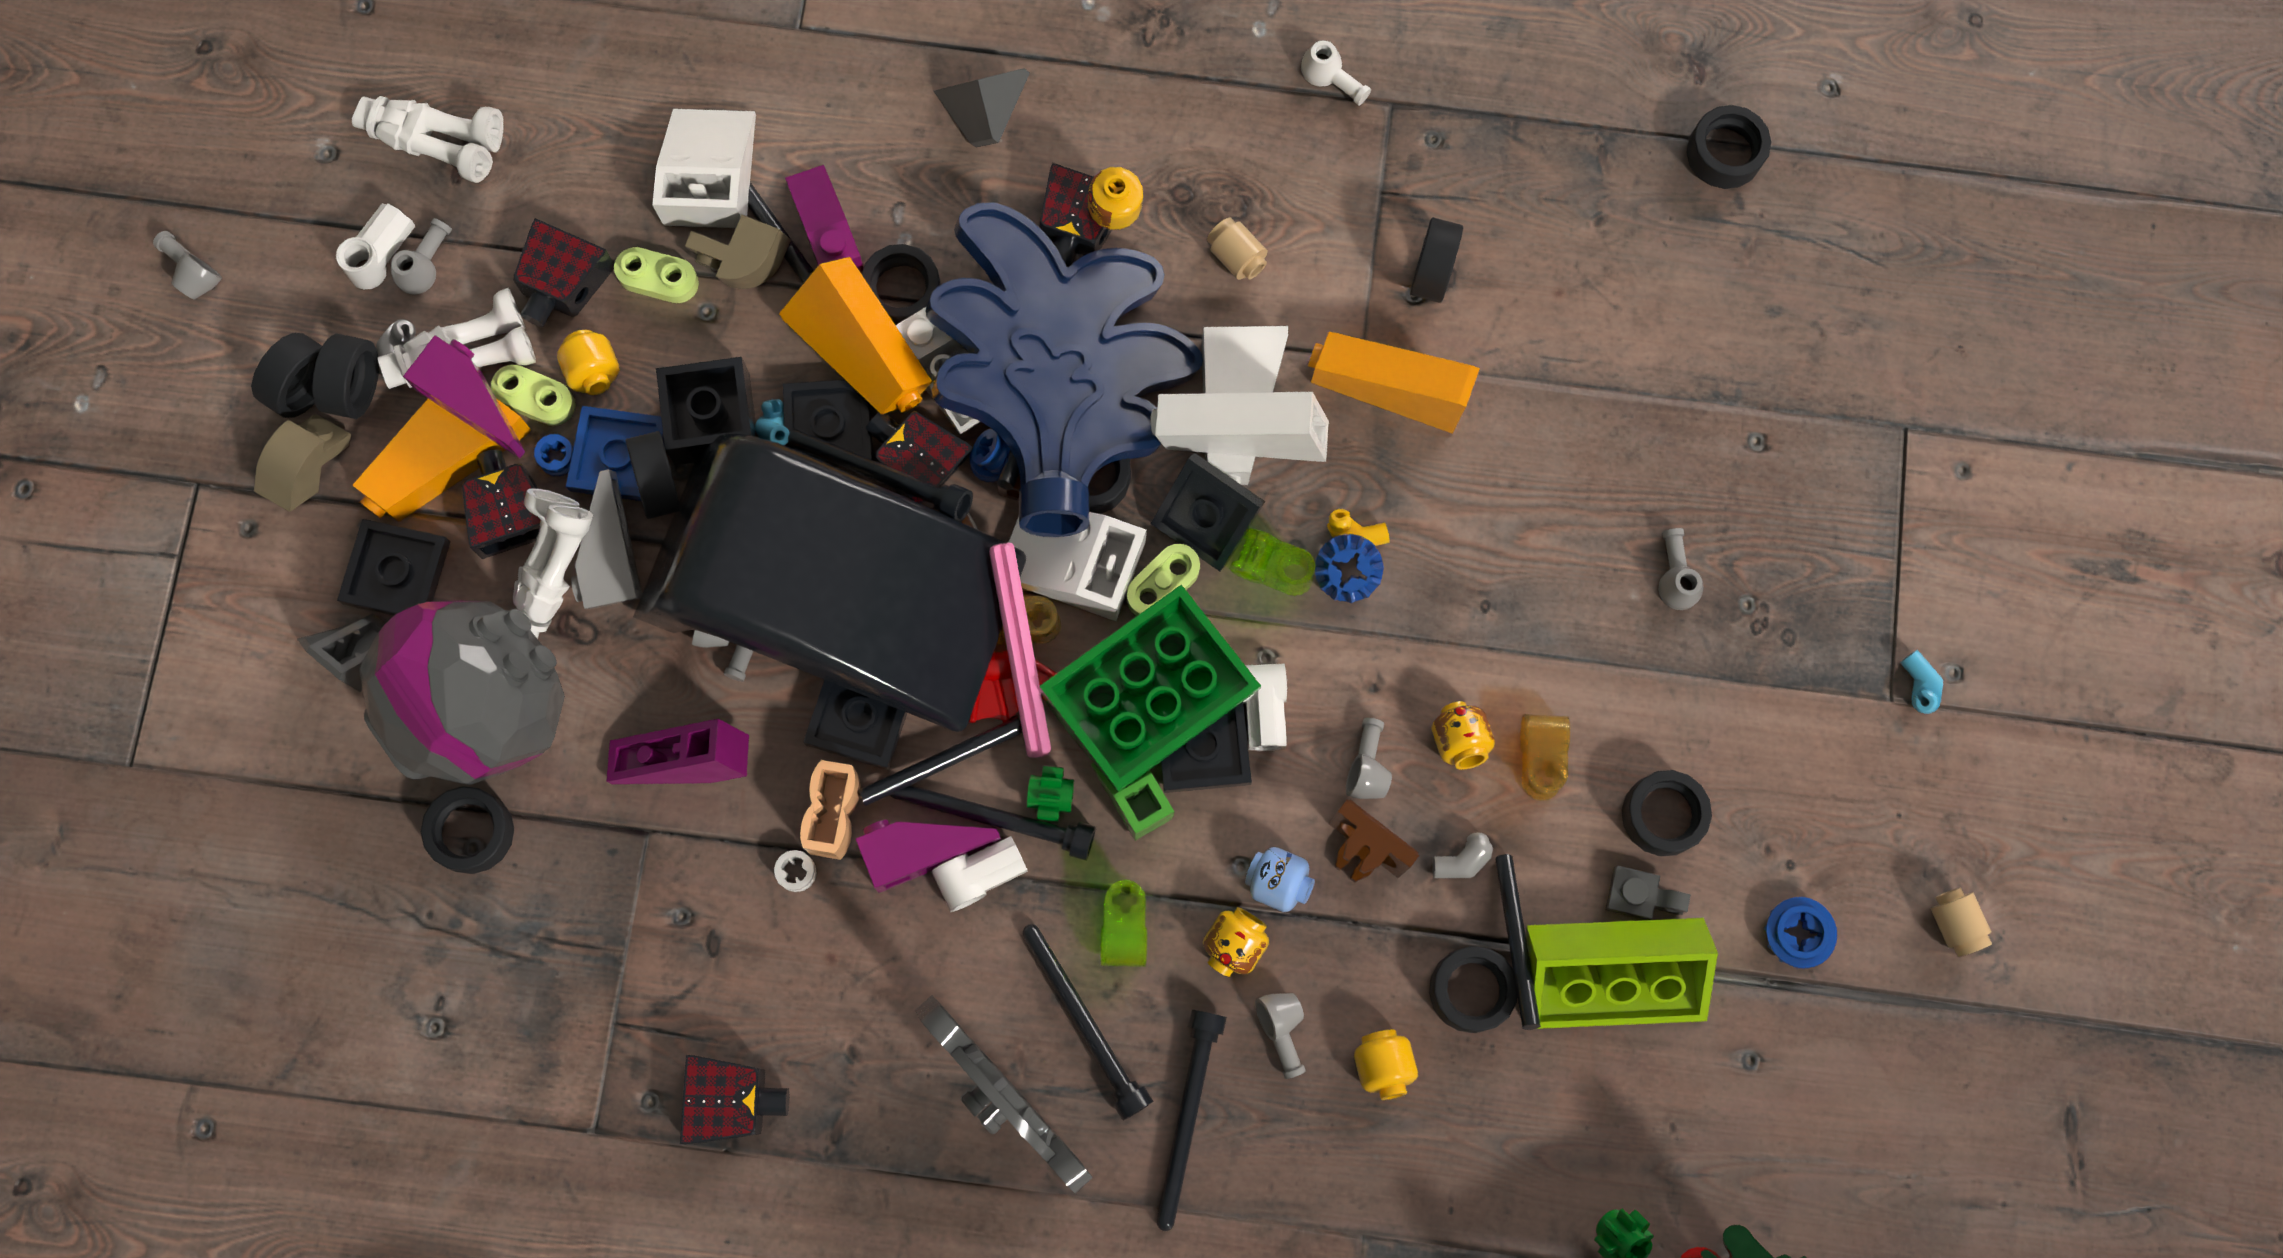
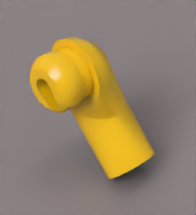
[1327,509,1390,546]

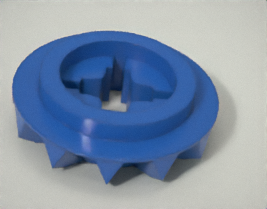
[1315,534,1384,603]
[1764,897,1837,969]

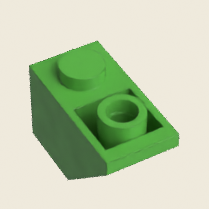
[1091,763,1174,841]

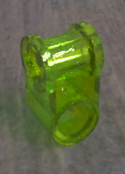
[1230,528,1315,596]
[1101,880,1147,967]

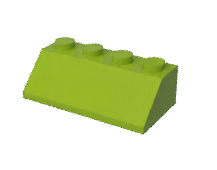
[1526,918,1718,1029]

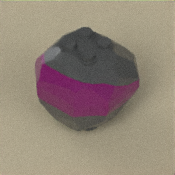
[359,600,565,785]

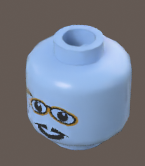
[1245,847,1315,912]

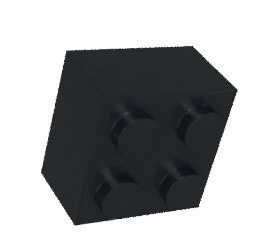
[656,356,757,465]

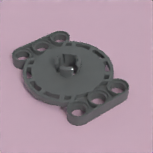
[915,995,1093,1194]

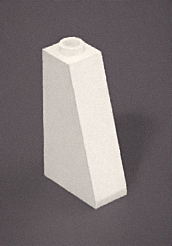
[1202,326,1288,485]
[1151,392,1329,462]

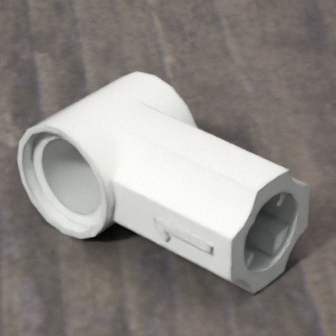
[336,203,415,290]
[1243,664,1287,751]
[932,836,1028,912]

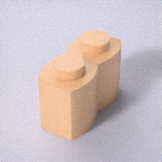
[800,760,861,860]

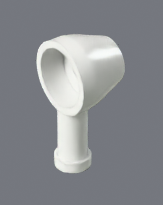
[1301,41,1371,106]

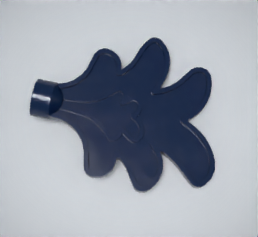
[925,202,1203,537]

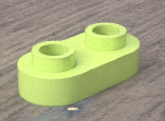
[614,247,699,303]
[491,364,576,426]
[1127,544,1200,616]

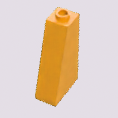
[779,257,933,414]
[1308,331,1480,434]
[353,398,531,522]

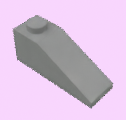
[571,469,642,609]

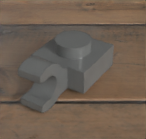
[1605,865,1691,920]

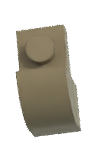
[685,215,791,289]
[254,414,351,512]

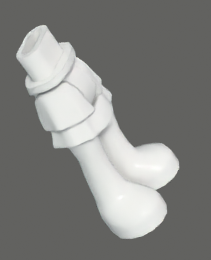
[352,96,503,183]
[377,288,536,389]
[511,488,593,639]

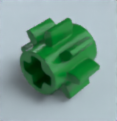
[1027,765,1075,821]
[1594,1208,1654,1258]

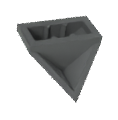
[934,68,1030,148]
[297,613,385,692]

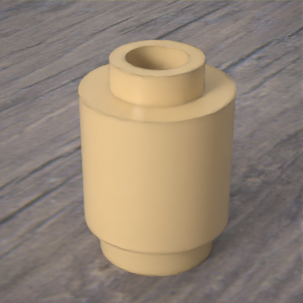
[1207,217,1268,280]
[1930,887,1992,957]

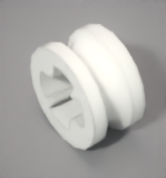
[774,850,817,892]

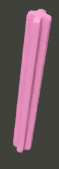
[989,543,1051,758]

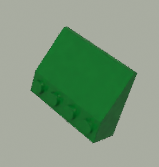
[1039,584,1261,792]

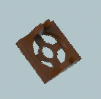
[1329,799,1420,883]

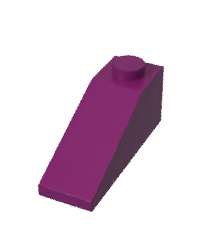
[785,165,864,273]
[403,335,525,458]
[606,718,749,784]
[855,819,1001,893]

